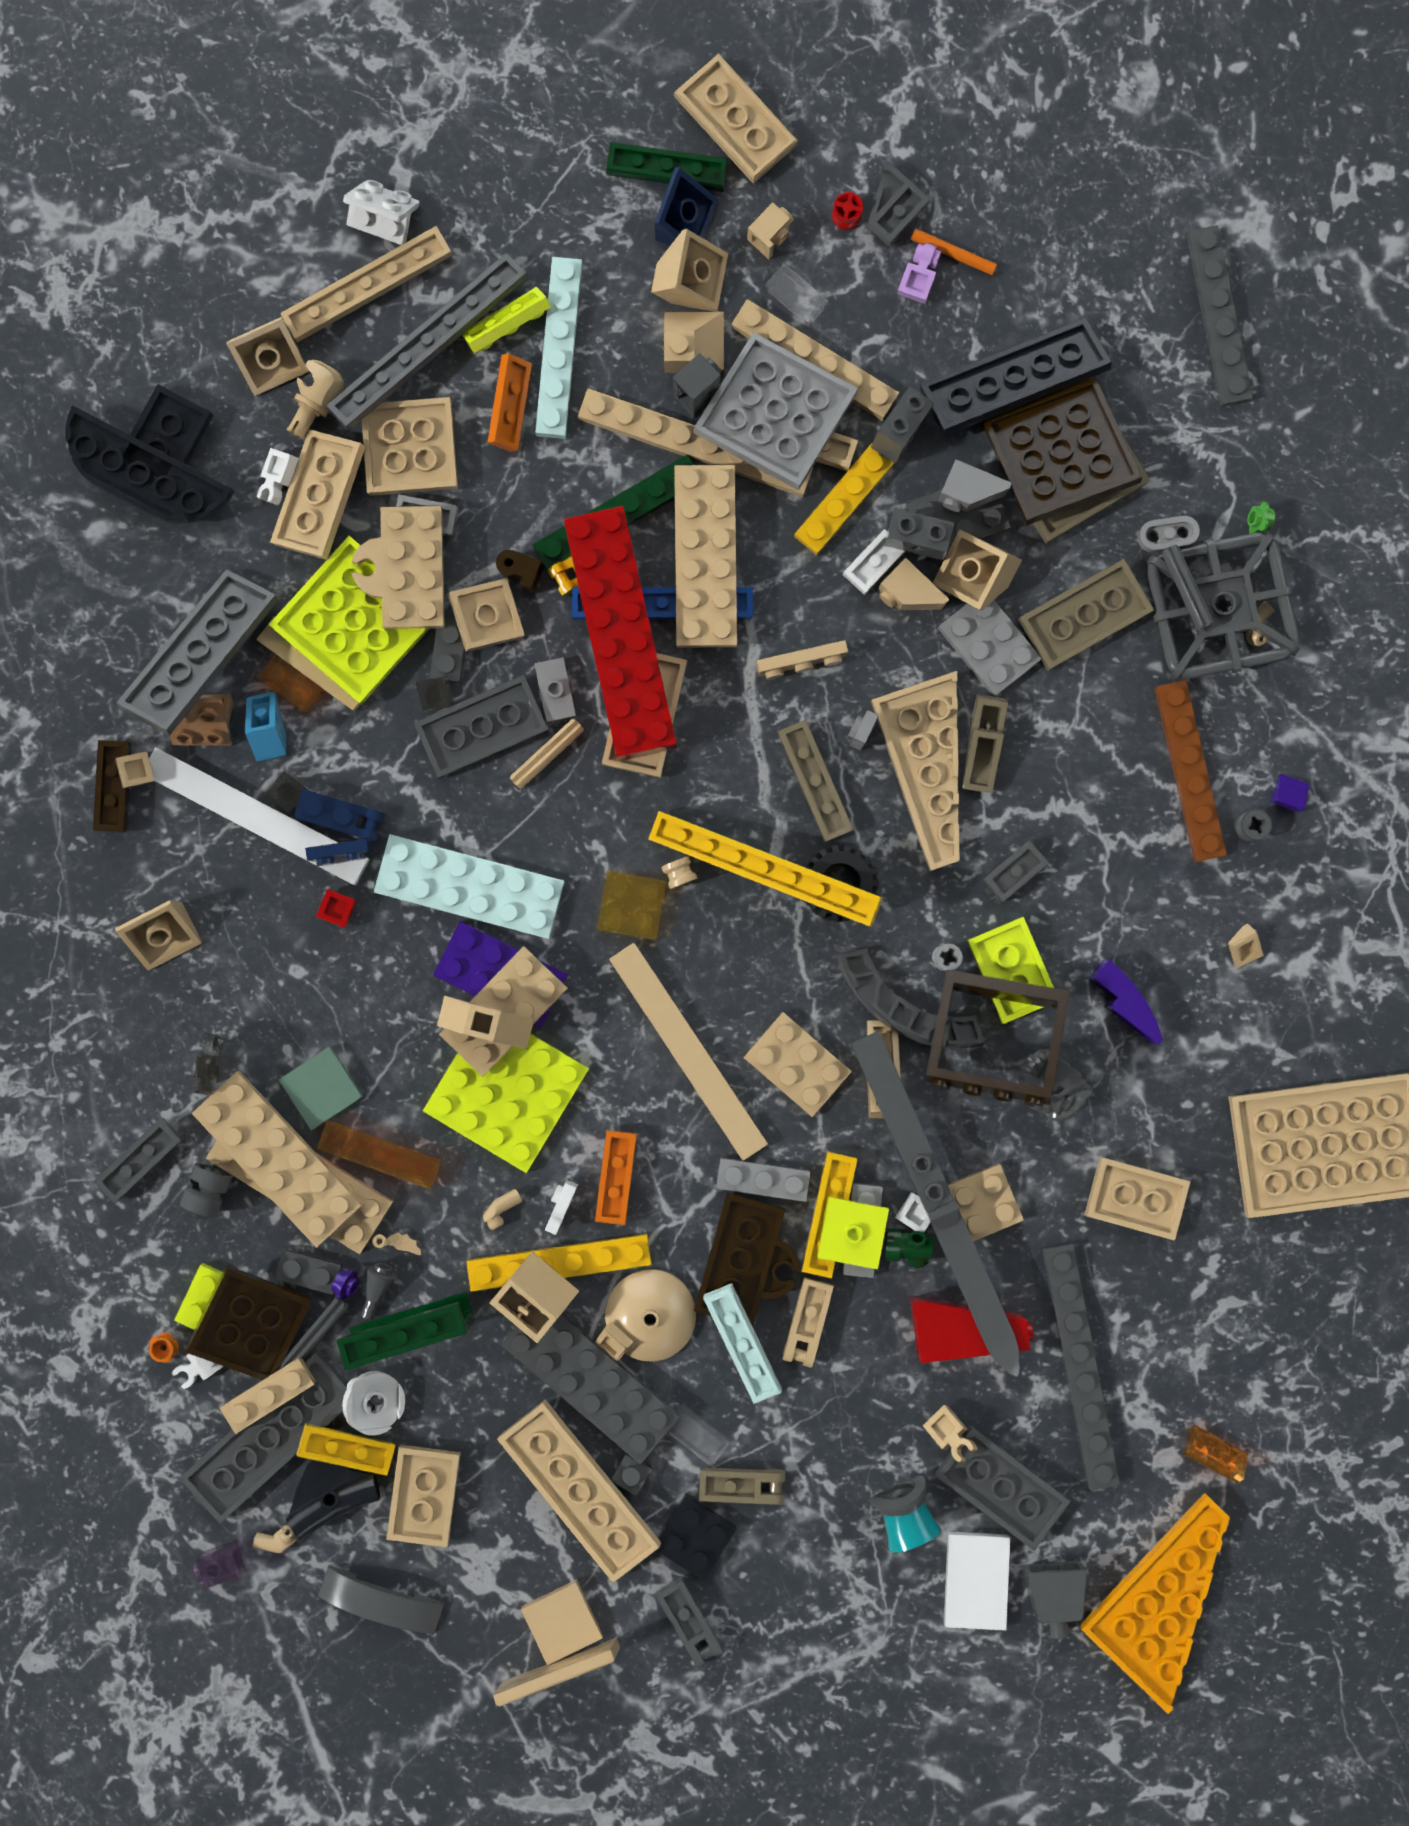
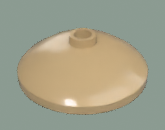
[605,1269,696,1362]

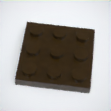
[186,1265,312,1380]

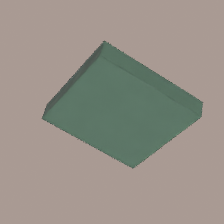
[279,1046,364,1130]

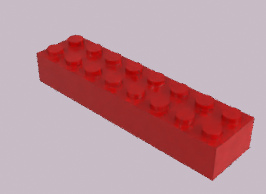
[564,506,677,761]

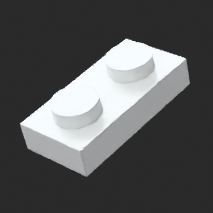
[843,529,905,595]

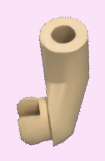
[1245,601,1275,646]
[483,1189,522,1230]
[253,1525,298,1553]

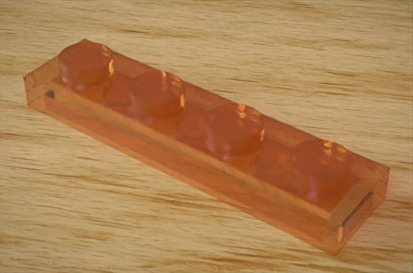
[317,1119,443,1190]

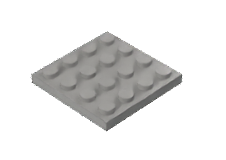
[694,332,858,490]

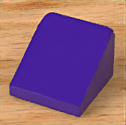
[1270,774,1309,813]

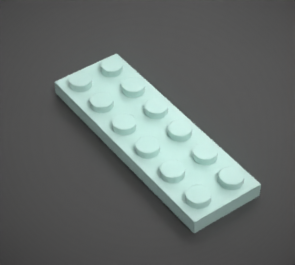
[374,834,565,939]

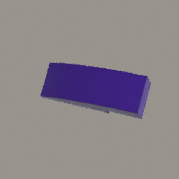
[1088,960,1163,1045]

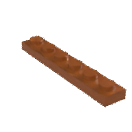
[1154,680,1227,863]

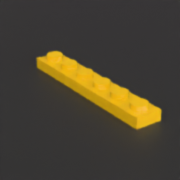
[466,1234,652,1292]

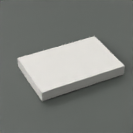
[944,1531,1010,1630]

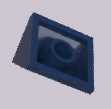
[654,167,719,246]

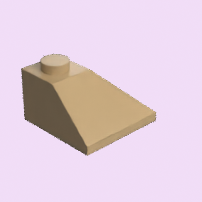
[651,229,728,312]
[664,312,724,373]
[933,529,1022,611]

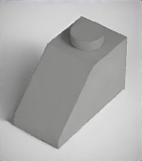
[938,459,1012,512]

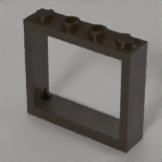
[926,970,1070,1107]

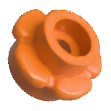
[149,1332,179,1363]

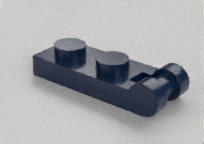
[294,788,385,842]

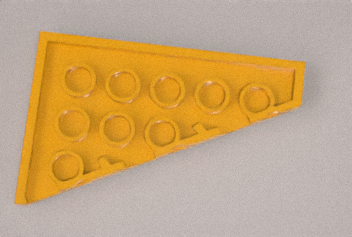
[1079,1493,1230,1714]

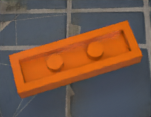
[487,353,532,452]
[595,1130,637,1225]

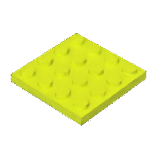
[269,536,429,705]
[423,1034,589,1173]

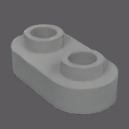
[1137,516,1200,553]

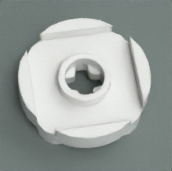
[342,1371,405,1435]

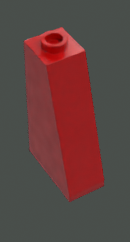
[910,1296,1034,1363]

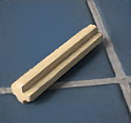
[510,719,584,789]

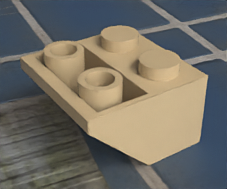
[490,1252,579,1343]

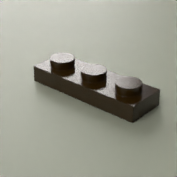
[93,740,132,833]

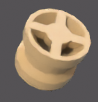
[661,856,698,890]

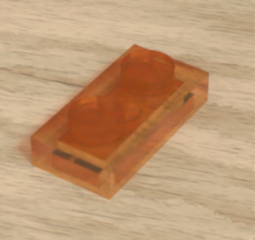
[257,654,325,714]
[1183,1424,1248,1484]

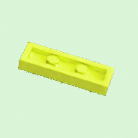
[462,287,551,354]

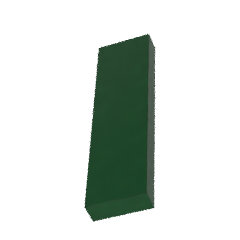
[606,142,728,192]

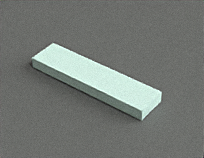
[703,1283,782,1404]

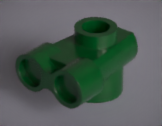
[886,1229,934,1268]

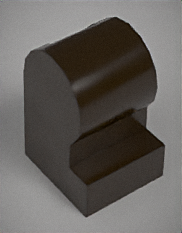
[496,549,545,594]

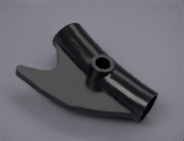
[286,1460,380,1540]

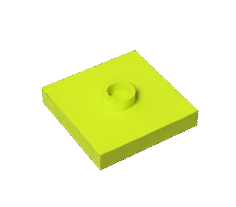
[817,1196,889,1269]

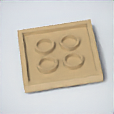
[362,397,458,496]

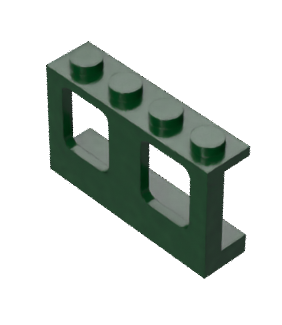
[336,1291,475,1371]

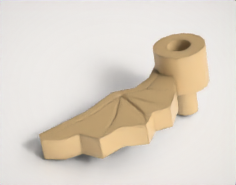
[372,1232,421,1255]

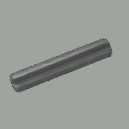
[1162,545,1213,630]
[280,1297,349,1368]

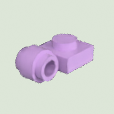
[897,243,941,304]

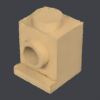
[747,202,794,259]

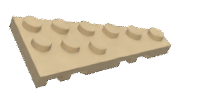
[871,671,960,871]

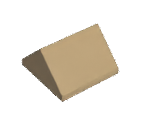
[226,317,309,396]
[115,900,202,971]

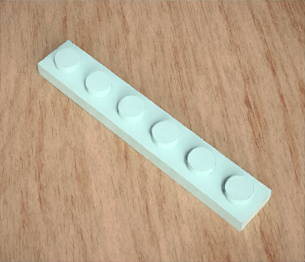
[535,257,582,439]

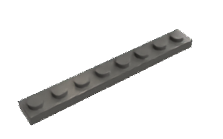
[326,252,528,431]
[1042,1242,1120,1491]

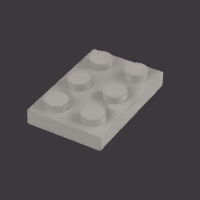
[938,600,1042,697]

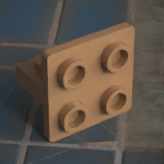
[170,694,233,746]

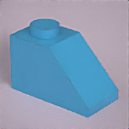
[245,691,286,761]

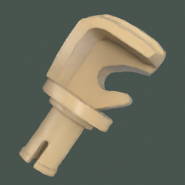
[286,360,345,440]

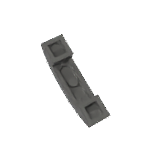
[318,1565,445,1634]

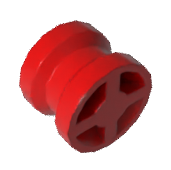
[832,192,863,231]

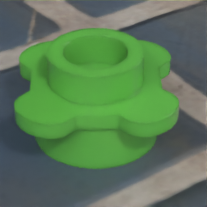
[1247,502,1275,534]

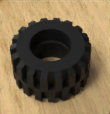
[805,845,879,922]

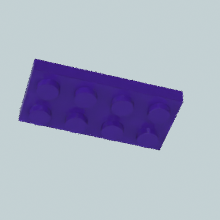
[433,921,568,1029]

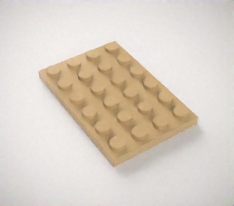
[1228,1073,1409,1218]

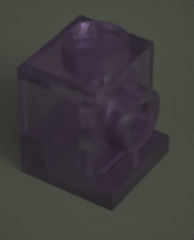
[193,1540,246,1589]

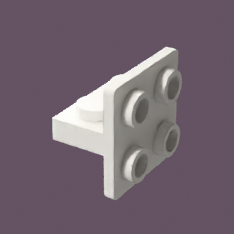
[343,180,419,245]

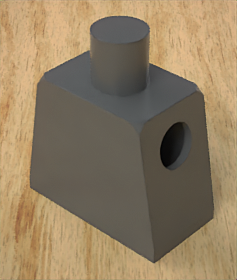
[1023,1561,1087,1639]

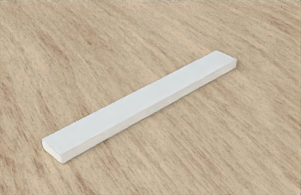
[149,747,370,886]

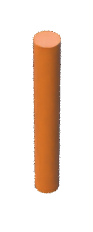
[911,228,997,276]

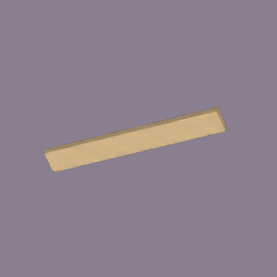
[609,943,768,1161]

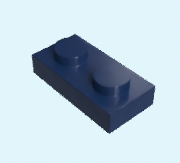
[305,839,373,866]

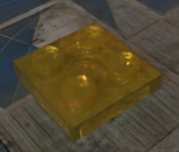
[597,871,667,940]

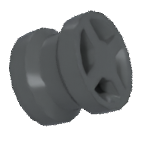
[1235,810,1272,842]

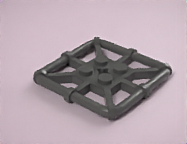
[1147,532,1300,679]

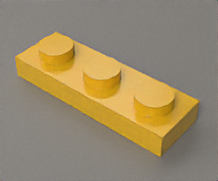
[296,1423,396,1476]

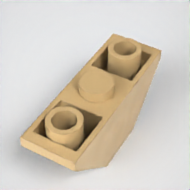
[437,996,534,1049]

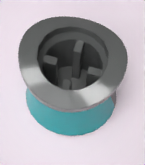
[868,1476,941,1553]

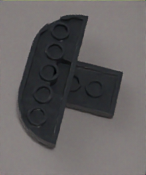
[65,384,235,524]

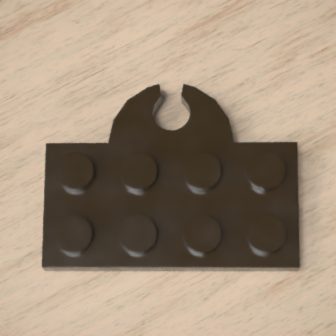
[694,1192,800,1327]

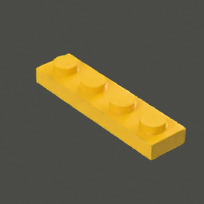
[794,443,894,555]
[801,1151,857,1278]

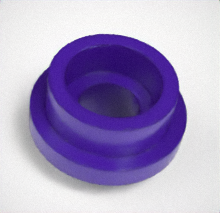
[332,1269,359,1300]

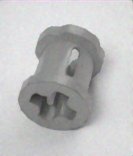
[932,943,963,971]

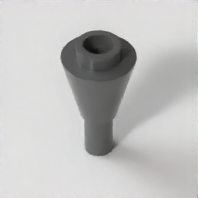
[361,1262,397,1320]

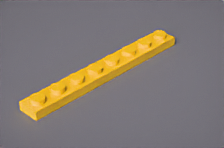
[648,811,883,927]

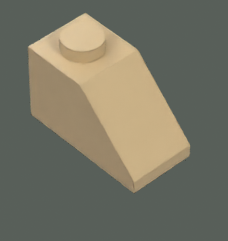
[878,558,949,610]

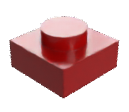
[316,889,357,928]

